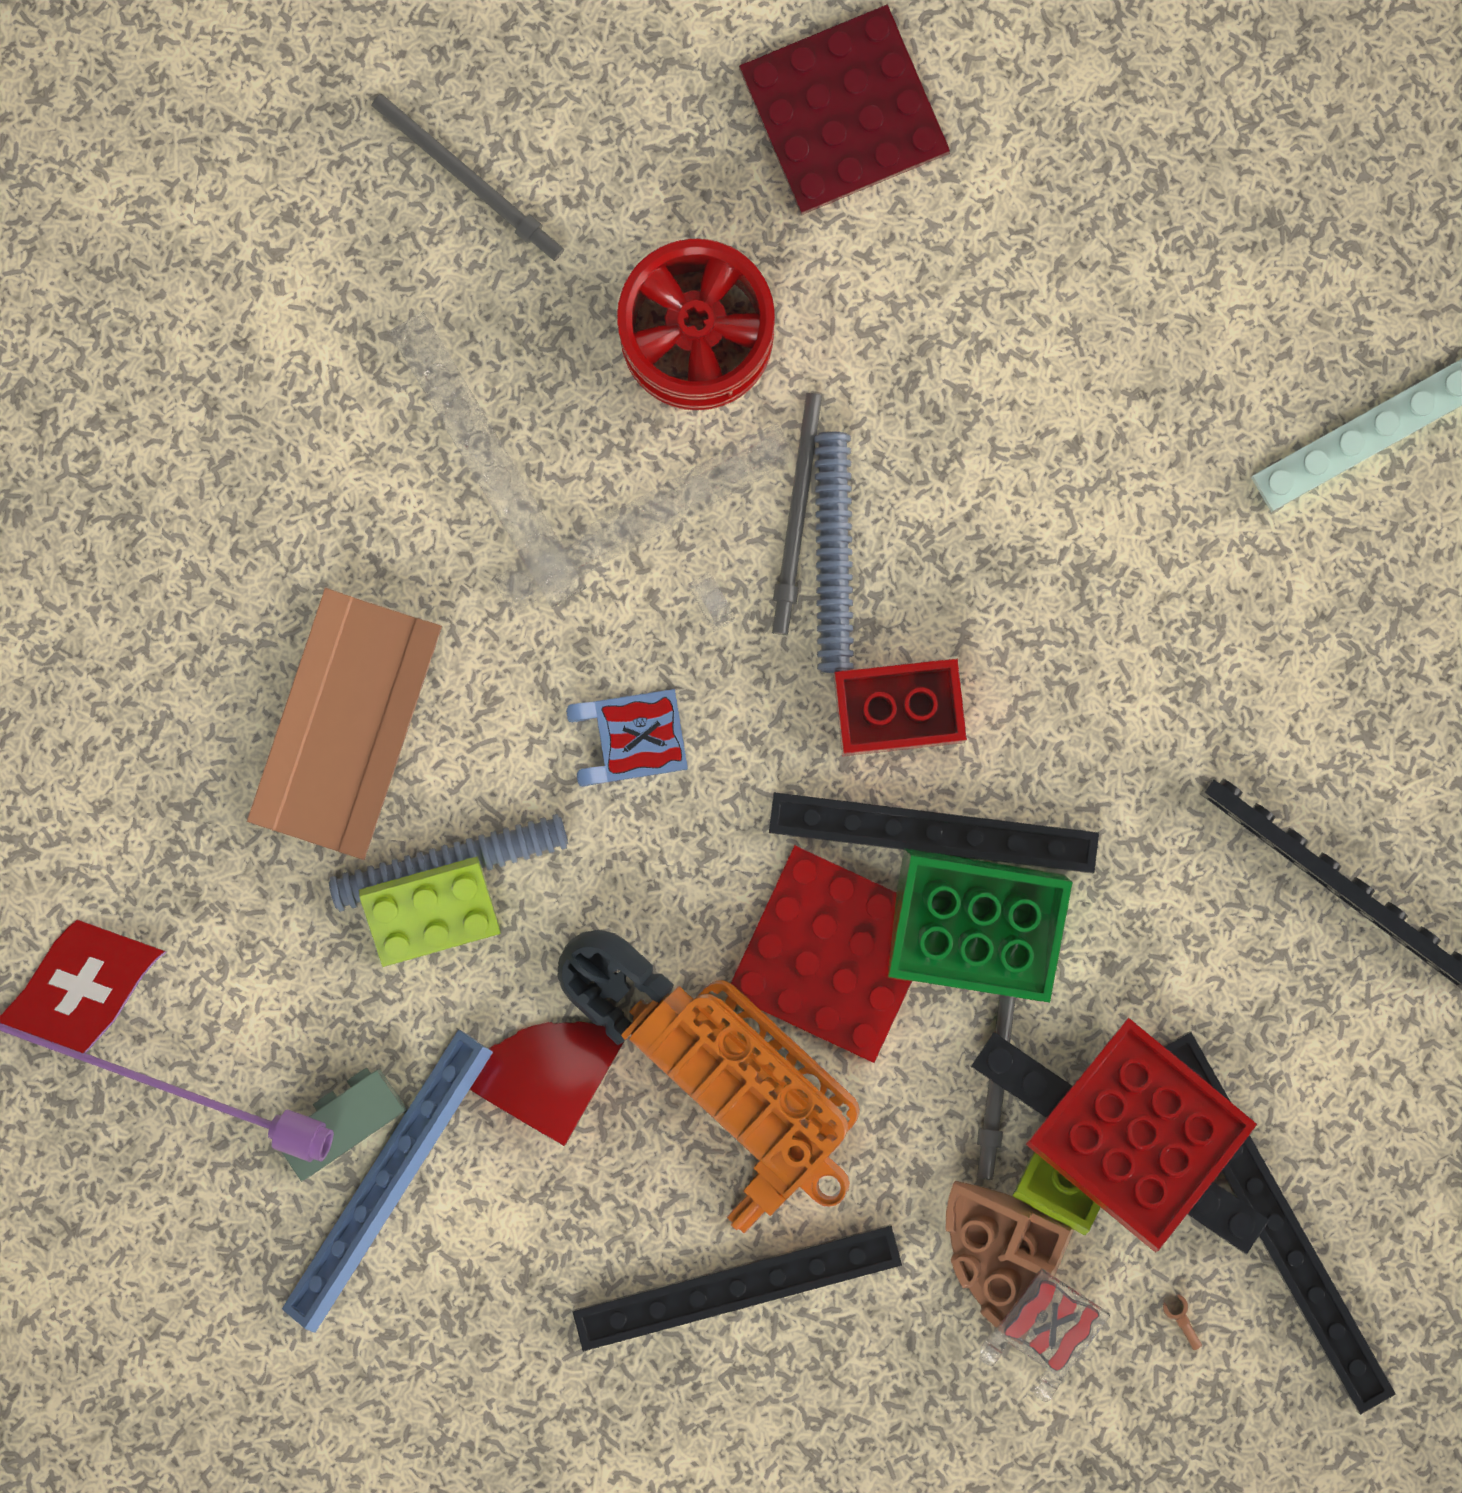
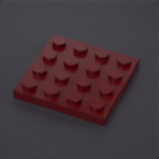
[739,4,950,215]

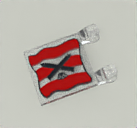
[979,1268,1110,1402]

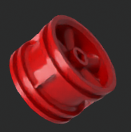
[617,239,775,411]

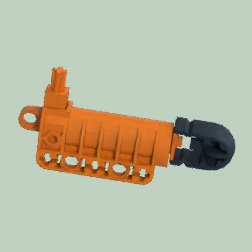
[557,930,860,1233]

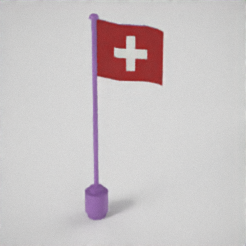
[0,920,334,1162]

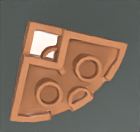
[945,1181,1074,1343]

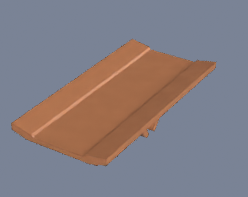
[247,588,443,860]

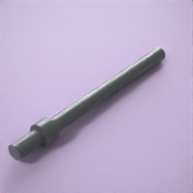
[371,94,564,261]
[772,393,822,635]
[977,995,1016,1180]

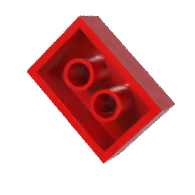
[833,658,967,757]

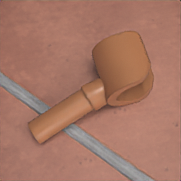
[1163,1295,1202,1350]

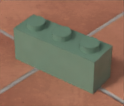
[282,1068,408,1182]

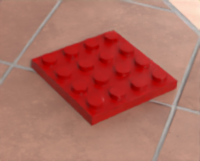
[731,845,912,1063]
[1026,1018,1258,1253]

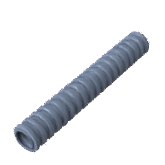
[814,432,854,673]
[329,814,568,912]

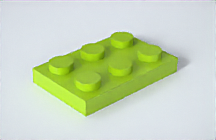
[359,856,501,967]

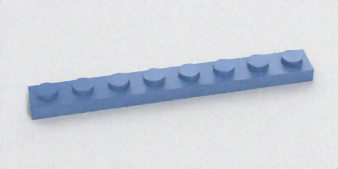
[282,1030,493,1333]

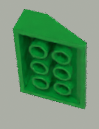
[888,848,1073,1003]

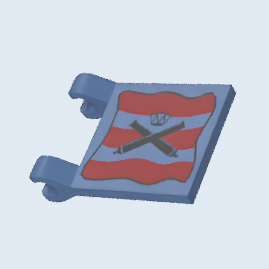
[566,689,688,787]

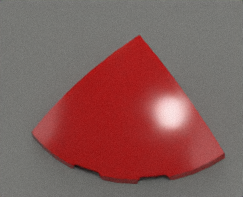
[469,1021,625,1146]

